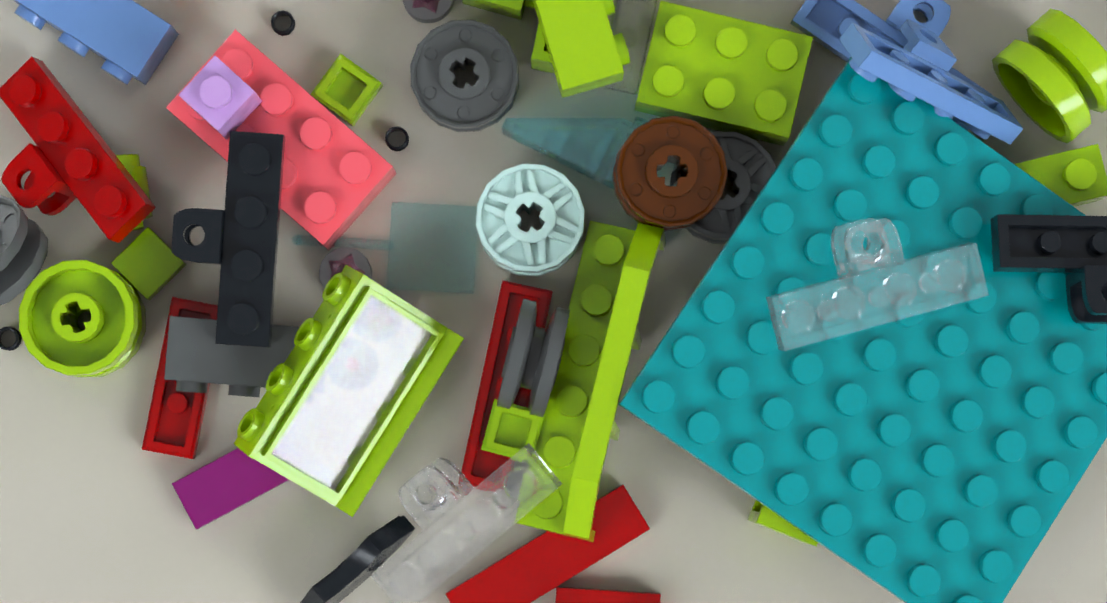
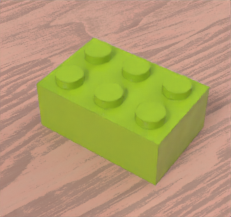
[634,1,813,146]

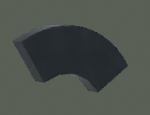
[300,515,415,603]

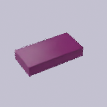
[172,448,289,530]

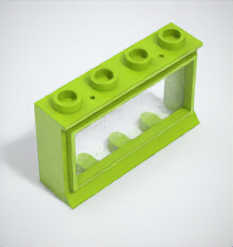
[233,265,464,518]

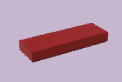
[142,297,218,459]

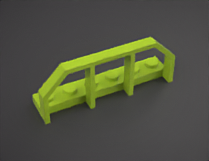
[516,220,666,542]

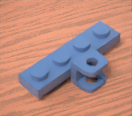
[790,0,992,131]
[839,19,1023,145]

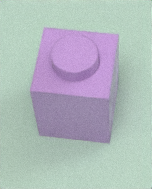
[179,56,262,140]

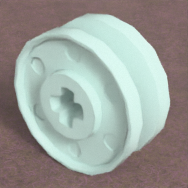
[476,164,585,277]

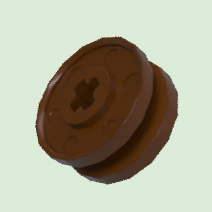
[612,116,728,232]

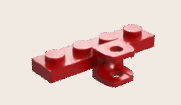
[0,56,156,243]

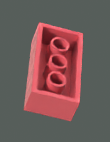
[166,29,396,250]

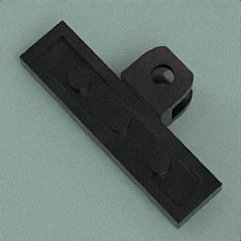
[171,131,285,347]
[991,214,1107,324]

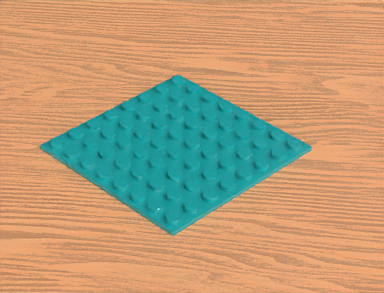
[619,57,1107,603]

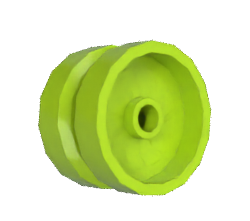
[992,8,1107,144]
[19,260,146,378]

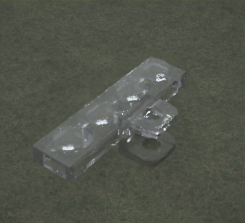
[766,218,989,351]
[371,443,562,603]

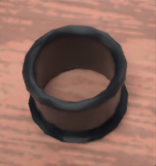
[271,10,295,36]
[385,126,409,151]
[0,327,22,351]

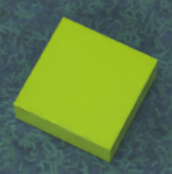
[310,53,383,126]
[111,227,187,301]
[481,399,544,463]

